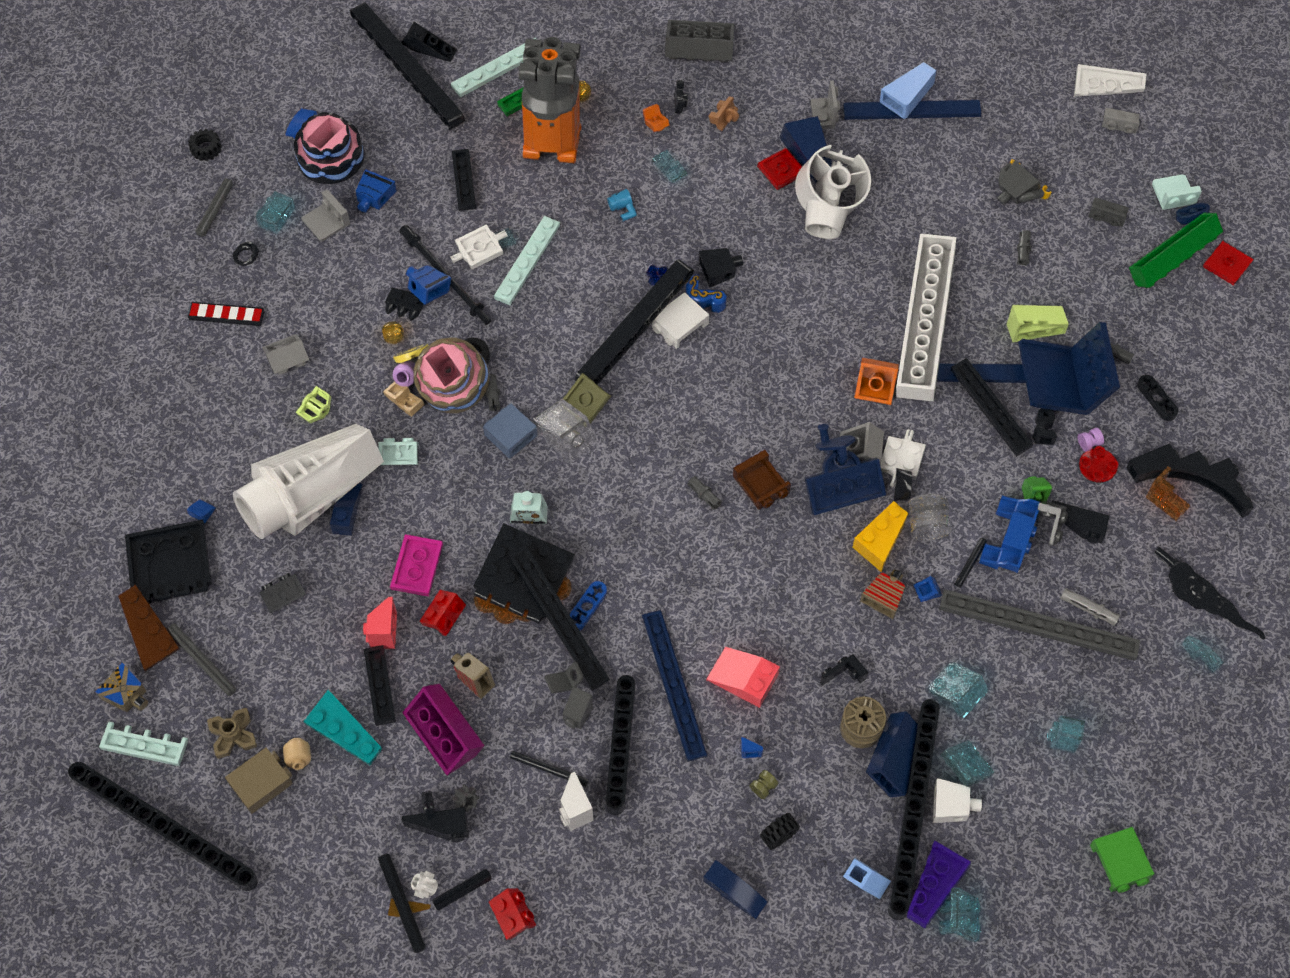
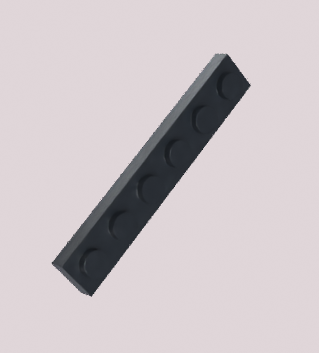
[951,358,1033,457]

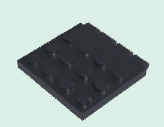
[125,519,212,603]
[473,523,575,624]

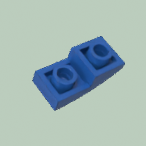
[286,108,317,139]

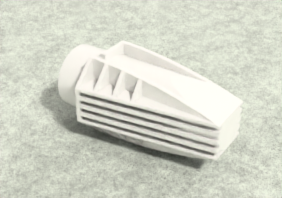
[233,424,384,539]

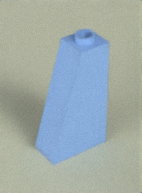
[880,62,936,119]

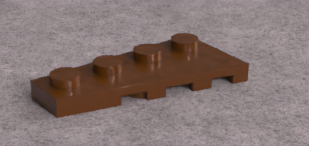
[118,585,179,672]

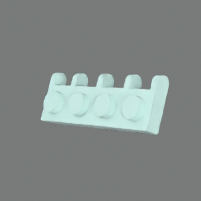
[99,721,188,766]

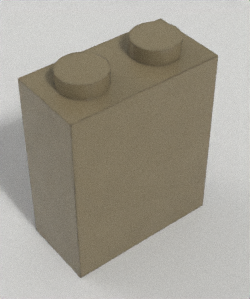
[225,747,293,814]

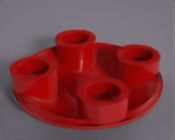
[1079,446,1118,483]

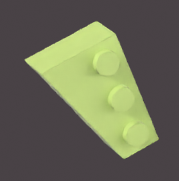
[1007,305,1069,342]

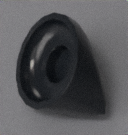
[893,468,912,501]

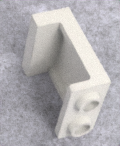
[652,292,709,349]

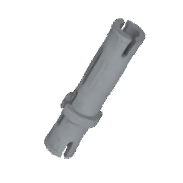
[1060,588,1120,626]

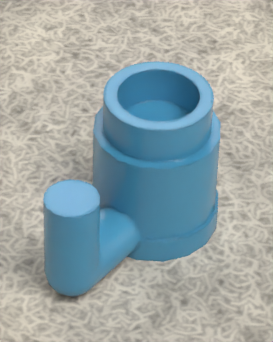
[607,189,637,221]

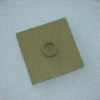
[560,373,611,426]

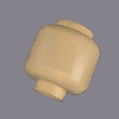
[283,738,311,770]

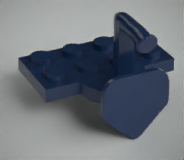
[804,424,886,515]

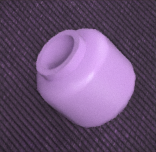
[393,361,415,387]

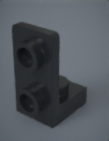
[820,654,868,686]

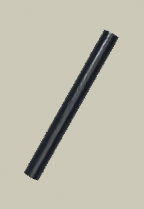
[510,751,589,787]

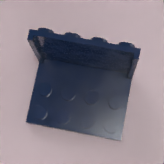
[1018,322,1120,415]

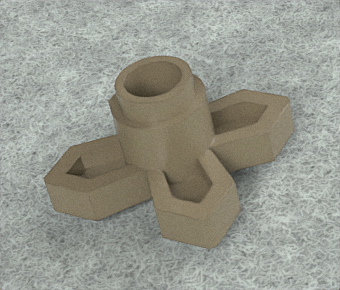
[207,708,257,759]

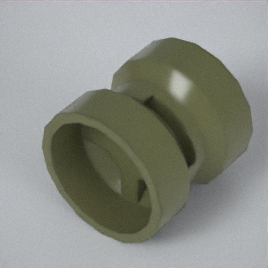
[749,770,779,799]

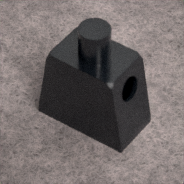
[699,248,743,288]

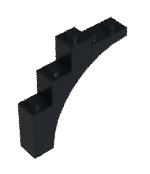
[1126,443,1254,518]

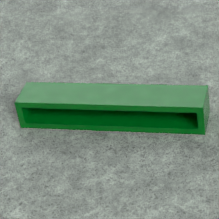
[1129,213,1223,288]

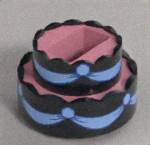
[294,112,364,184]

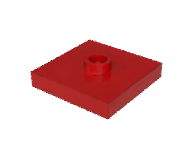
[757,148,802,190]
[1203,241,1254,286]

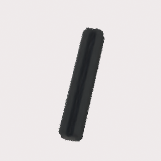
[432,869,492,910]

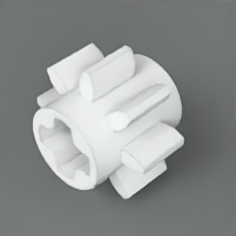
[411,871,438,899]

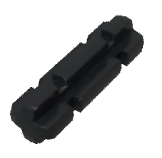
[421,790,435,816]

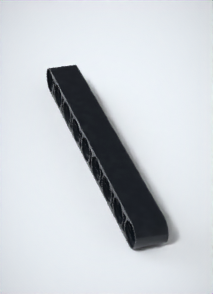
[575,259,694,385]

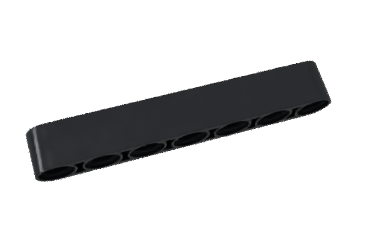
[606,675,635,816]

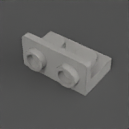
[1102,108,1140,133]

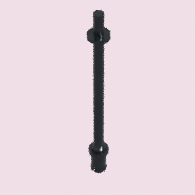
[399,225,491,325]

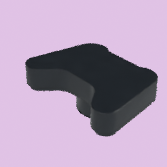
[674,80,688,114]

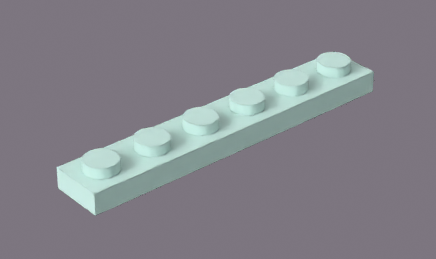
[451,38,536,97]
[494,216,560,305]

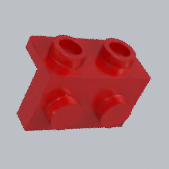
[419,590,466,636]
[489,888,536,940]

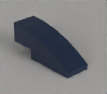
[703,860,768,919]

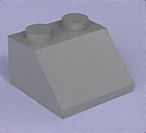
[262,334,309,374]
[837,422,884,465]

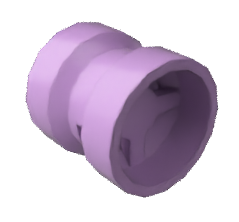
[1078,428,1104,452]

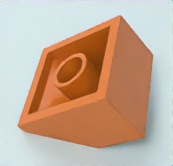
[854,358,899,405]

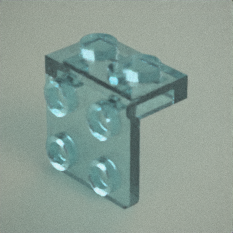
[928,662,989,719]

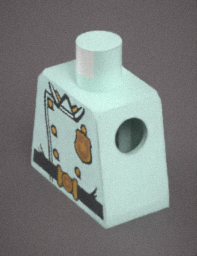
[510,491,548,524]

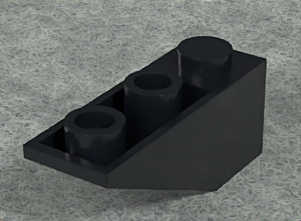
[401,22,457,62]

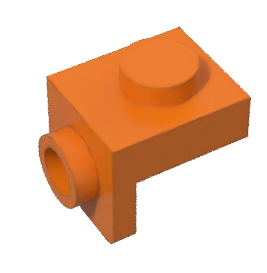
[642,104,670,132]

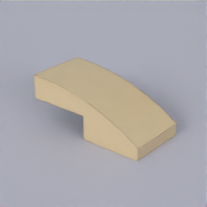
[383,381,425,417]

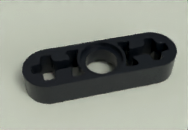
[1137,375,1178,421]

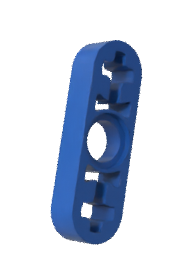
[569,581,607,631]

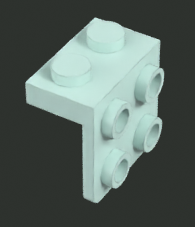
[1152,174,1202,210]

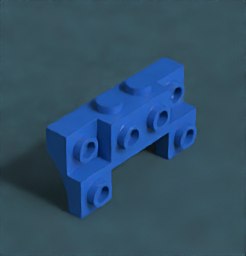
[979,495,1039,573]

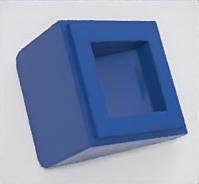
[187,499,216,523]
[914,576,942,602]
[740,737,763,758]

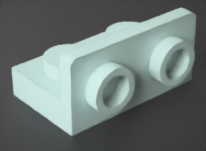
[378,438,419,465]

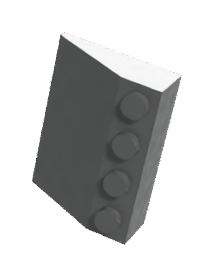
[665,19,734,62]

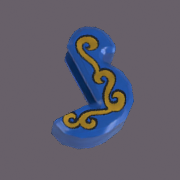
[686,274,727,313]

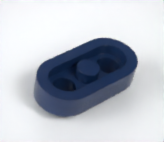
[1176,203,1210,225]

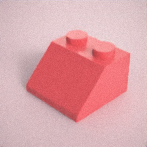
[363,597,397,649]

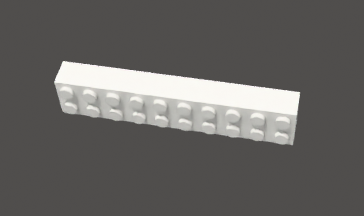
[896,234,956,402]

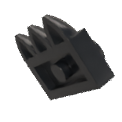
[385,287,424,321]

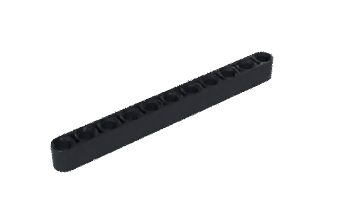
[350,2,465,130]
[888,699,940,920]
[68,762,258,891]

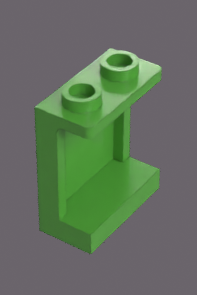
[1090,827,1154,893]

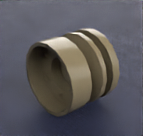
[840,696,886,749]

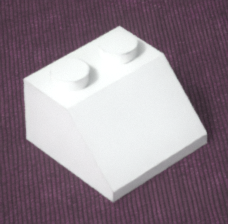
[559,772,593,831]

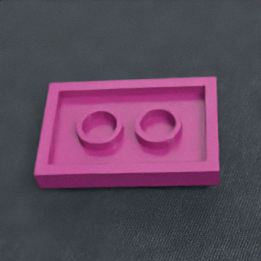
[390,534,443,597]

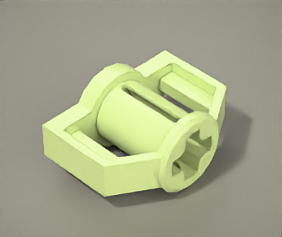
[296,386,331,423]

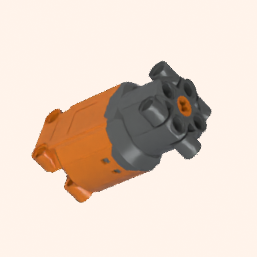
[519,37,582,164]

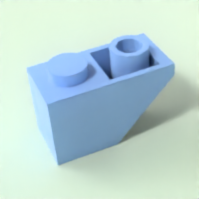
[843,858,891,899]

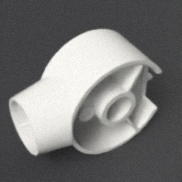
[795,145,871,239]

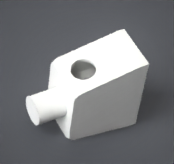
[933,779,982,823]

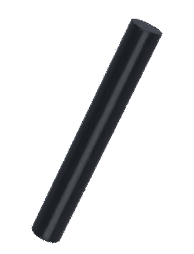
[954,538,987,588]

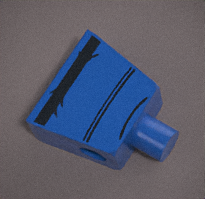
[356,170,397,212]
[406,265,451,304]

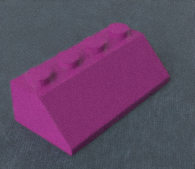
[402,683,485,776]

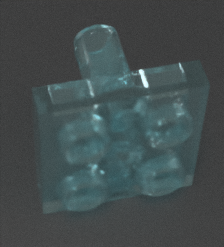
[939,887,981,942]

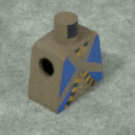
[95,663,148,712]

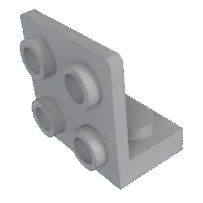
[810,80,840,129]
[301,189,350,242]

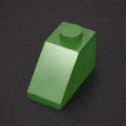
[1022,476,1052,502]

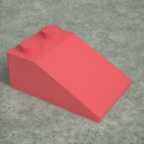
[706,647,780,708]

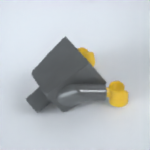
[997,159,1052,205]

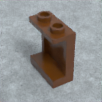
[733,450,791,510]

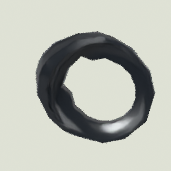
[233,241,259,266]

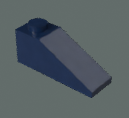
[330,483,363,536]

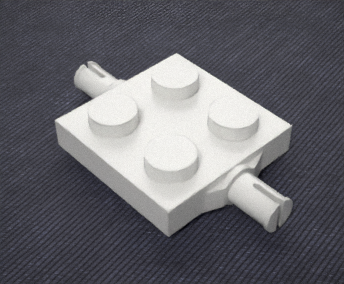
[450,224,508,270]
[880,429,926,487]

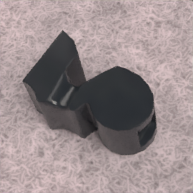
[1032,408,1057,445]

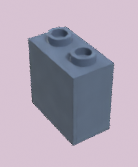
[483,403,538,459]

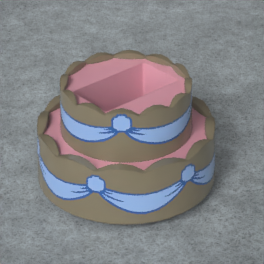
[413,337,489,413]

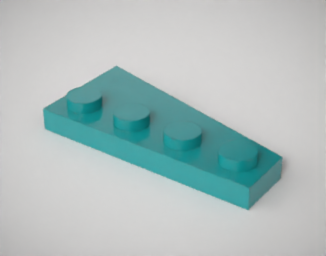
[303,690,382,765]

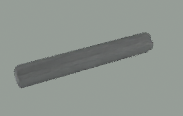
[195,178,233,237]

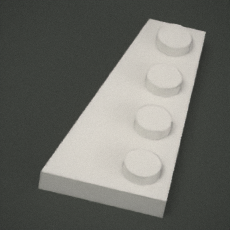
[1074,64,1146,97]

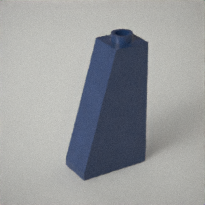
[866,711,918,798]

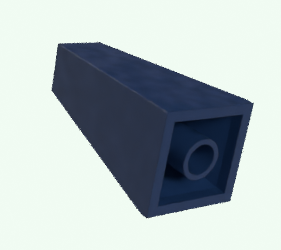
[780,116,832,183]

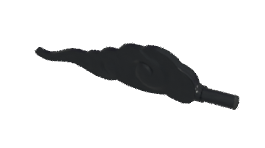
[1154,547,1266,640]

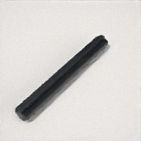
[378,854,426,953]

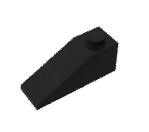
[1051,500,1110,543]
[402,807,469,842]

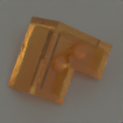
[1146,466,1190,521]

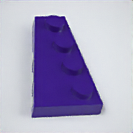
[907,840,971,929]

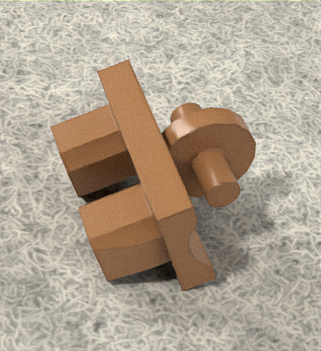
[709,96,739,131]

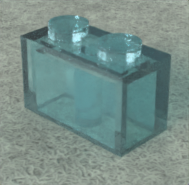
[256,191,295,234]
[1047,715,1085,753]

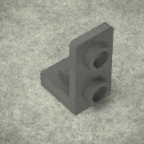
[1038,501,1068,546]

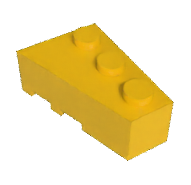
[853,501,908,572]

